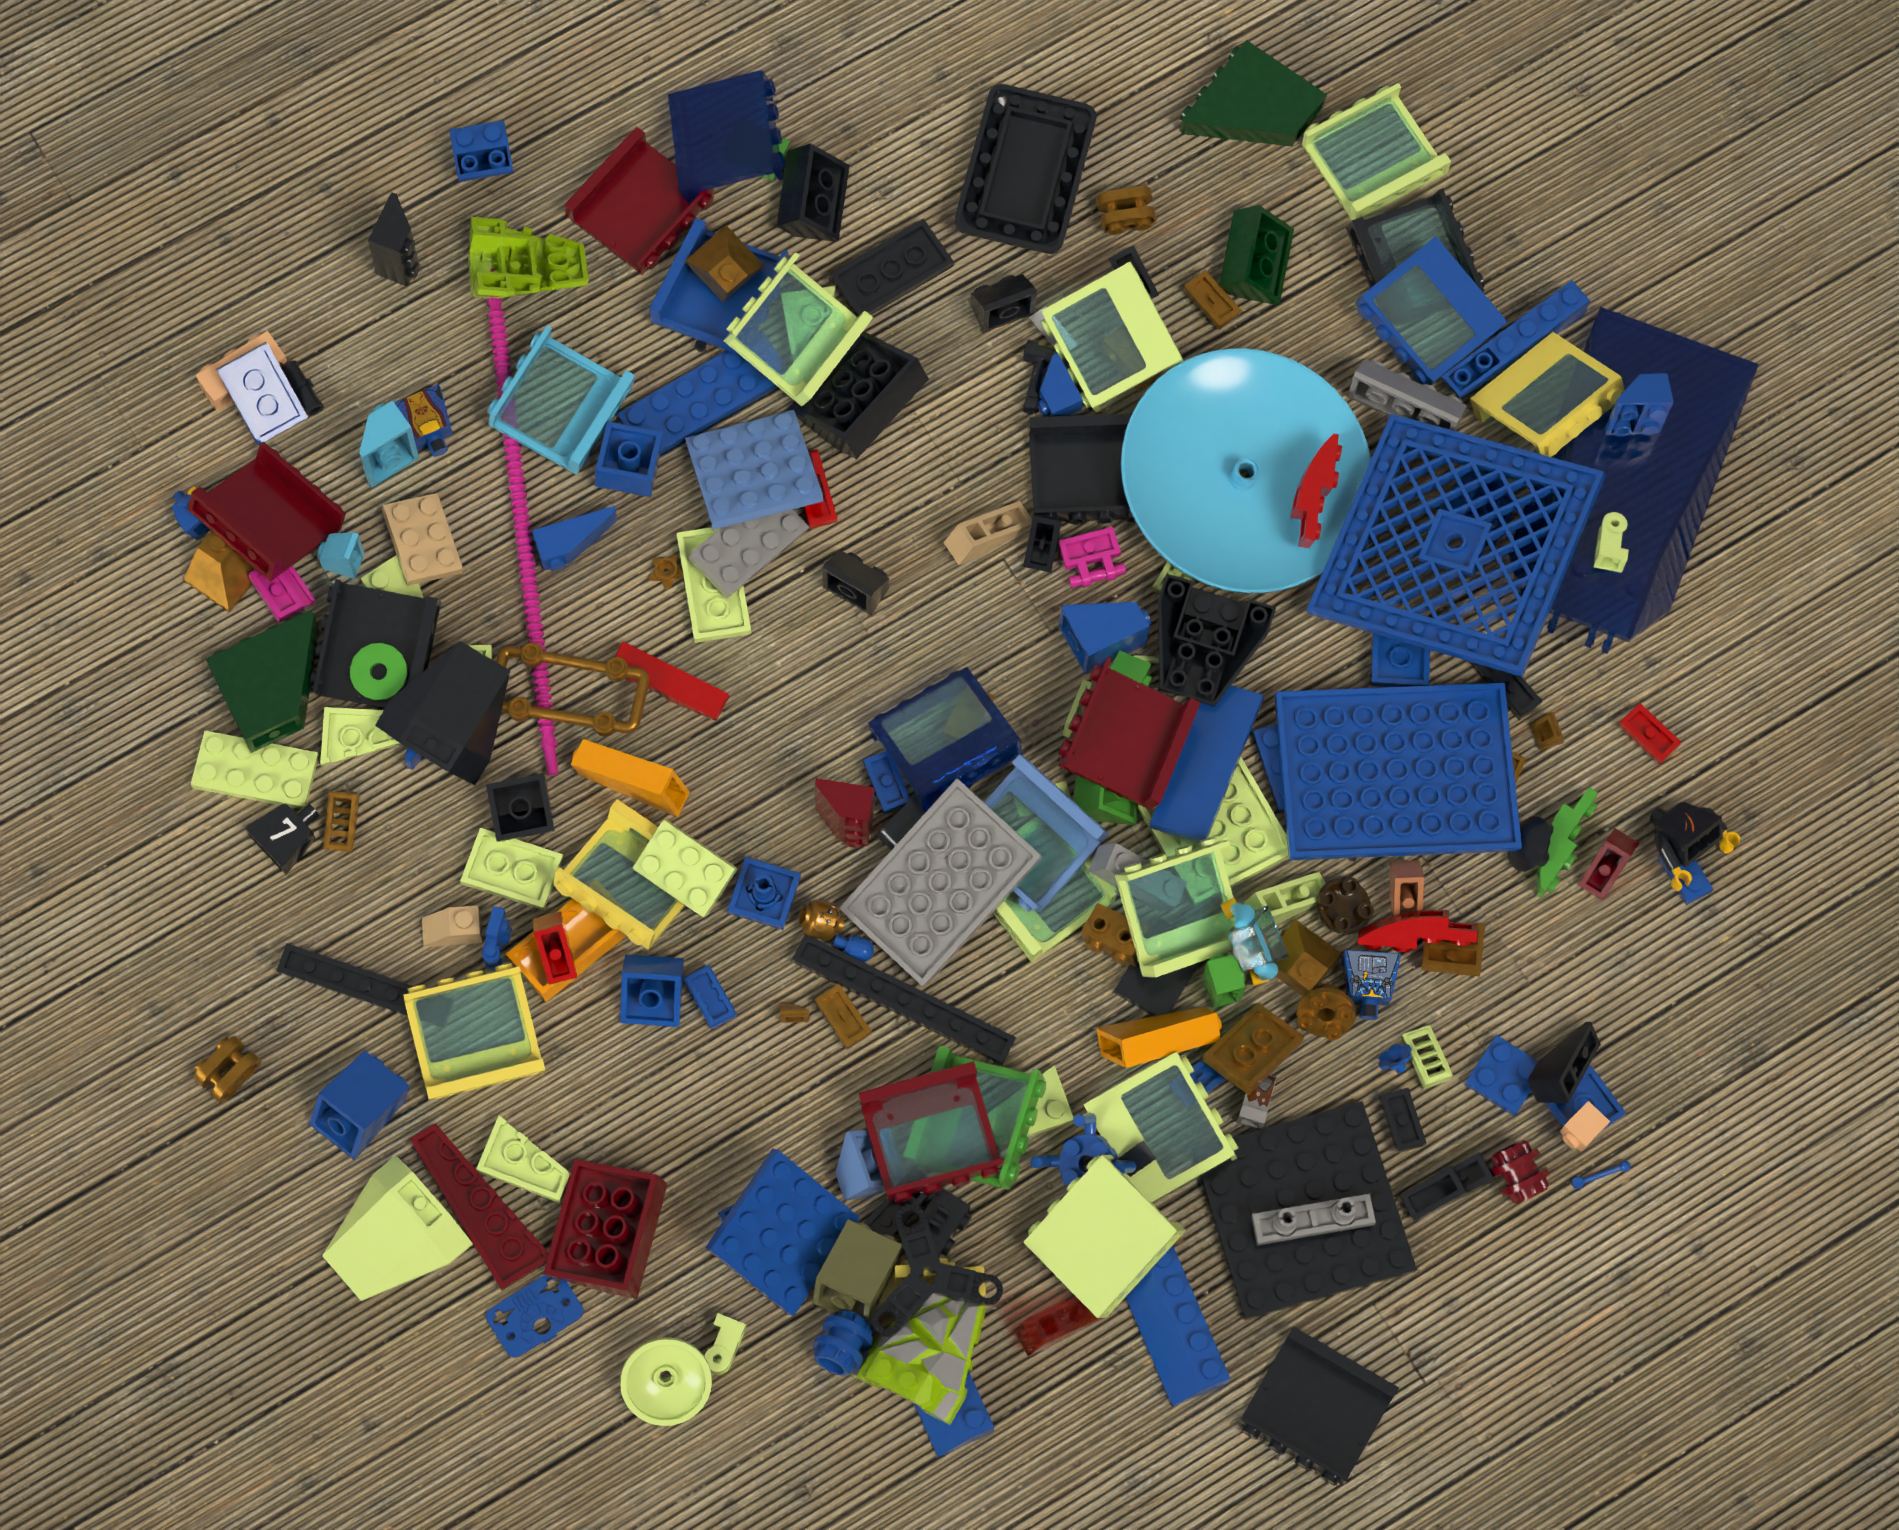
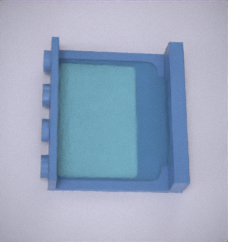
[984,754,1110,913]

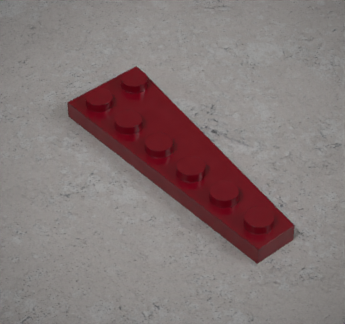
[410,1123,549,1291]

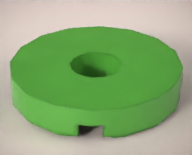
[350,643,408,701]

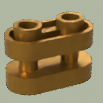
[1096,186,1157,235]
[194,1036,262,1104]

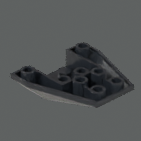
[1158,573,1276,707]
[375,641,510,785]

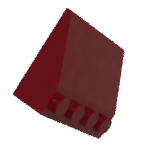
[543,1159,668,1299]

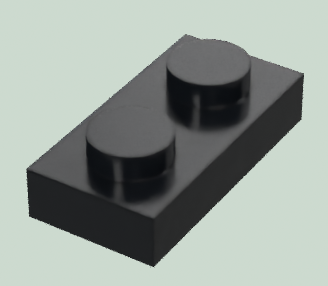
[1379,1088,1427,1154]

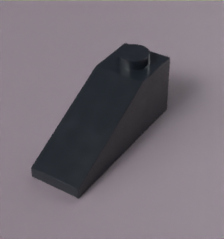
[1527,1022,1601,1103]

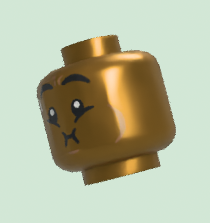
[798,900,844,940]

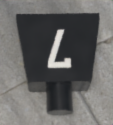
[245,803,320,875]

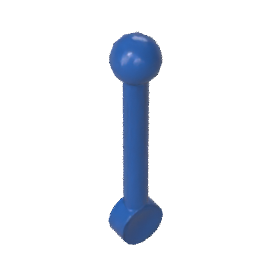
[1572,1160,1631,1189]

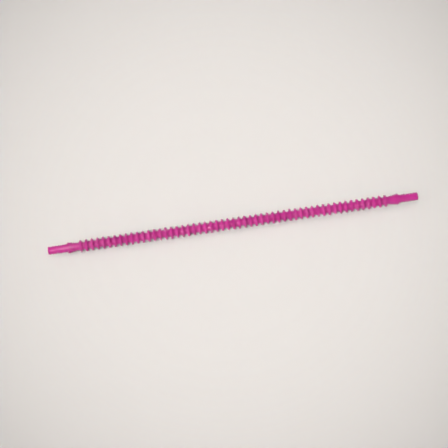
[486,269,558,777]

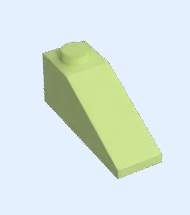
[1243,872,1326,932]

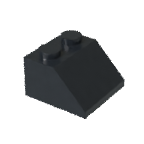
[970,274,1037,333]
[822,550,889,615]
[486,773,555,842]

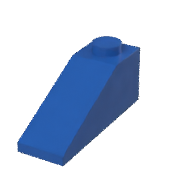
[532,506,617,571]

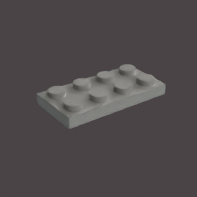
[688,509,809,599]

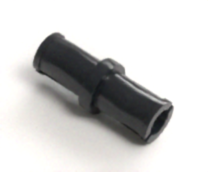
[281,360,324,416]

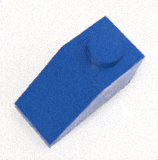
[1037,353,1083,417]

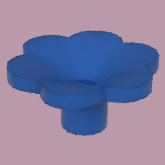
[1378,1044,1412,1073]

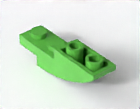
[1536,787,1598,899]

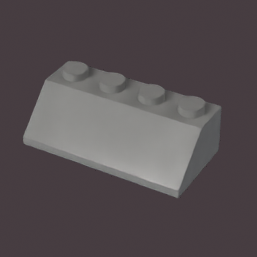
[1348,359,1467,431]

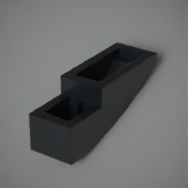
[1400,1152,1497,1221]

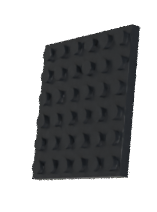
[1192,1101,1417,1320]

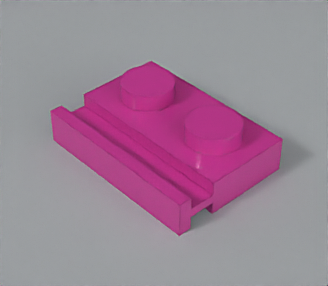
[249,566,315,623]

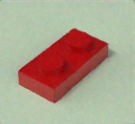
[1619,703,1682,764]

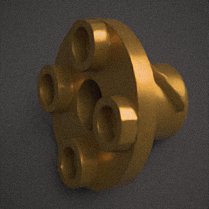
[1297,984,1356,1040]

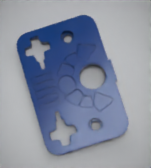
[486,1275,584,1358]

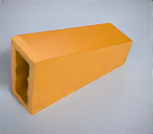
[571,739,690,817]
[1096,1007,1222,1068]

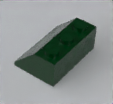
[1219,205,1294,305]

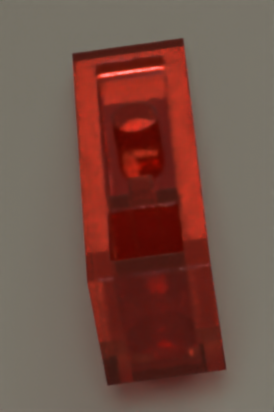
[1014,1297,1112,1356]

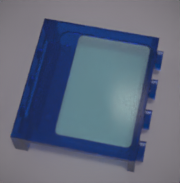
[868,666,1023,811]

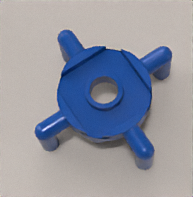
[1030,1113,1136,1187]

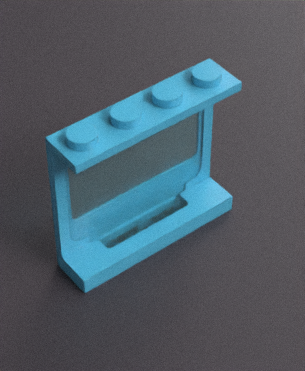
[487,325,636,475]

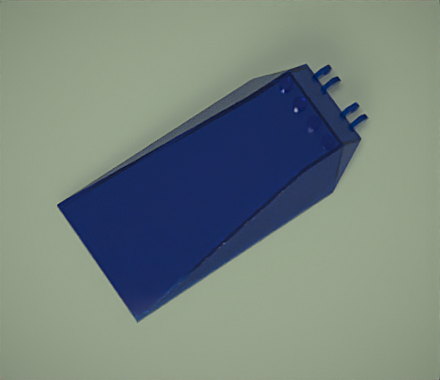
[1508,307,1759,654]

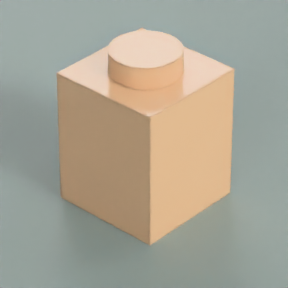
[1560,1101,1610,1152]

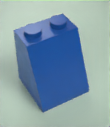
[1059,602,1151,675]
[309,1050,410,1160]

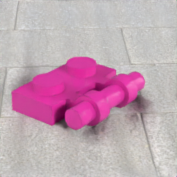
[1058,527,1126,588]

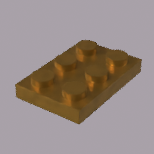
[1202,1003,1304,1095]

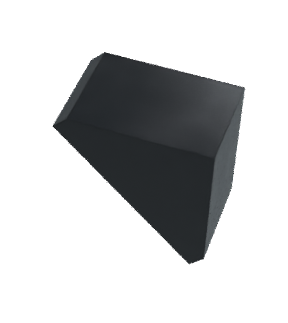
[1023,514,1062,573]

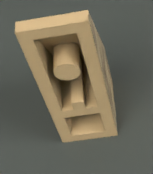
[944,501,1032,565]

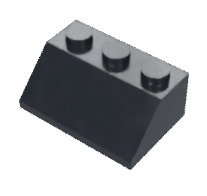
[776,143,850,242]
[368,192,420,286]

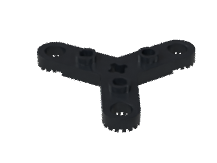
[872,1204,1003,1337]

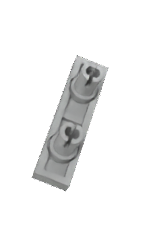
[1251,1194,1376,1245]

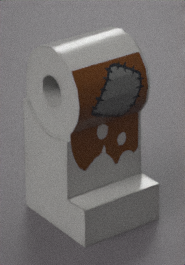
[1236,1075,1277,1130]

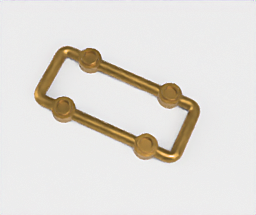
[496,642,649,737]

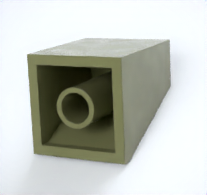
[813,1220,902,1323]

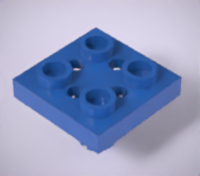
[727,857,801,930]

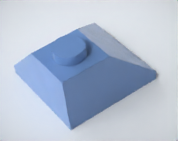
[835,1127,906,1200]

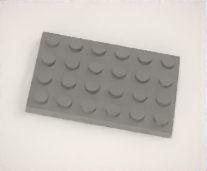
[839,779,1043,988]

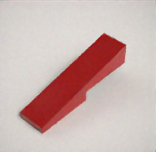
[615,641,730,721]

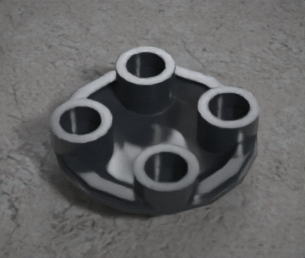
[1508,816,1554,872]

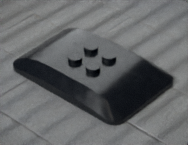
[955,84,1097,254]

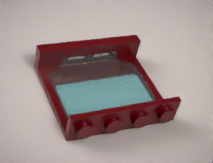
[859,1061,1004,1203]

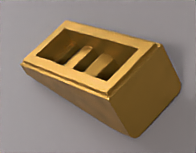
[323,791,360,852]

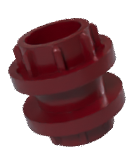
[1490,1140,1550,1204]

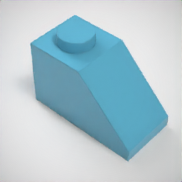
[317,532,365,579]

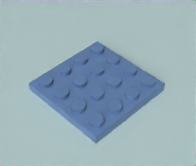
[685,410,823,530]

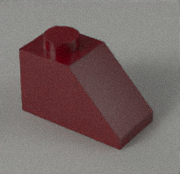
[1578,828,1639,900]

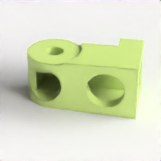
[1593,512,1629,573]
[705,1313,747,1375]

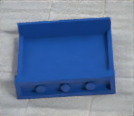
[649,218,789,354]

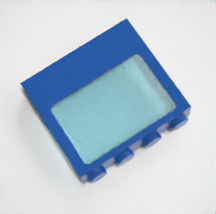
[1355,236,1507,385]

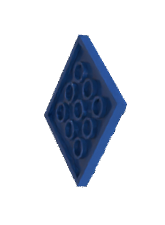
[705,1148,860,1316]

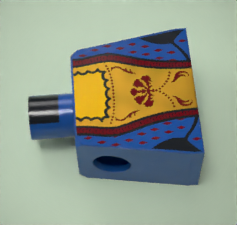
[395,384,453,457]

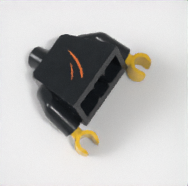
[1650,802,1740,891]

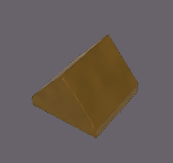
[1530,712,1564,750]

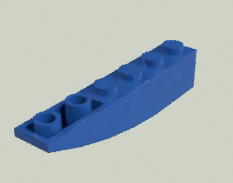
[1442,280,1590,399]

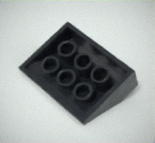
[788,331,929,459]

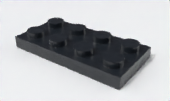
[830,219,954,317]

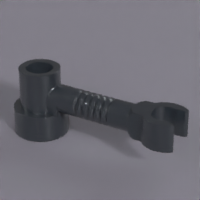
[1022,339,1054,414]

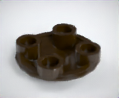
[1317,877,1374,935]

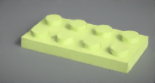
[677,527,751,643]
[191,731,319,809]

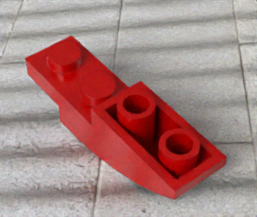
[1290,434,1342,548]
[1358,910,1478,952]

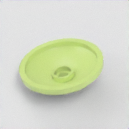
[620,1337,712,1426]

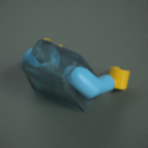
[1220,898,1289,986]

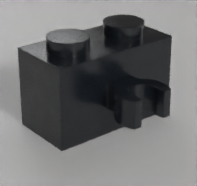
[913,1187,972,1258]

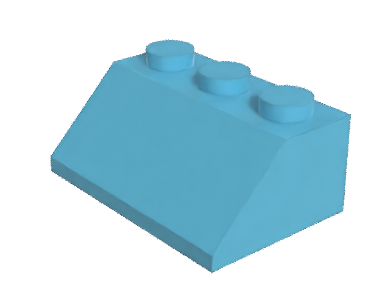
[359,400,419,488]

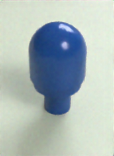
[833,935,874,962]

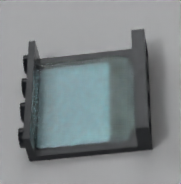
[1346,188,1485,327]

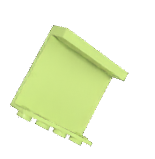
[1023,1155,1186,1318]

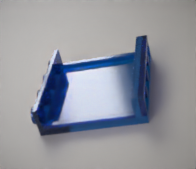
[668,70,785,204]

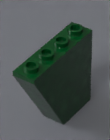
[1180,40,1327,146]
[206,610,319,753]

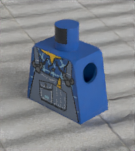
[1342,950,1401,1020]

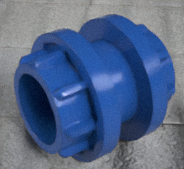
[813,1310,873,1376]

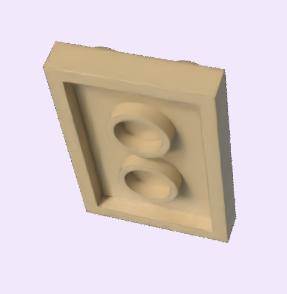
[381,493,463,586]

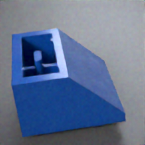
[449,120,514,182]
[1604,373,1674,437]

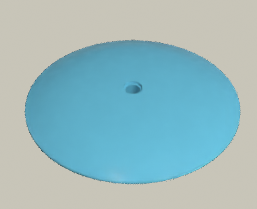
[1121,348,1371,593]

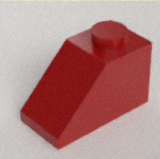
[533,911,577,985]

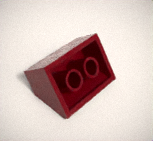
[815,778,874,848]

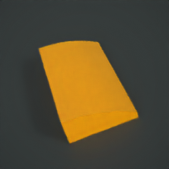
[505,880,627,1003]

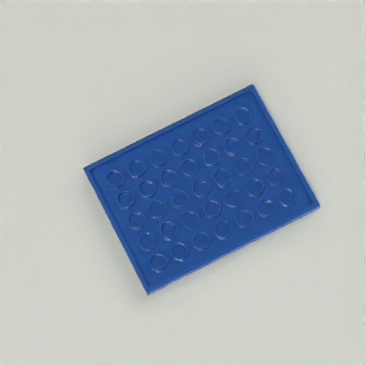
[1274,683,1522,861]

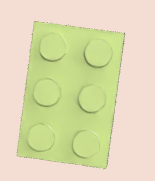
[632,819,738,918]
[460,828,564,911]

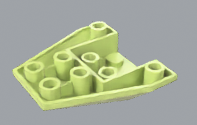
[322,1155,473,1301]

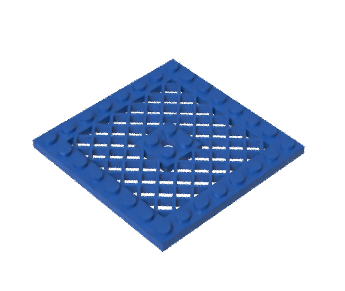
[1307,414,1605,677]

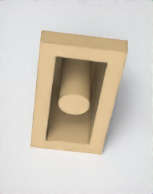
[422,905,483,947]

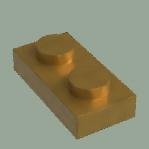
[1183,270,1241,330]
[814,984,872,1050]

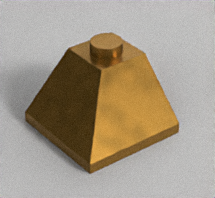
[685,225,764,302]
[184,531,256,613]
[1268,919,1342,996]

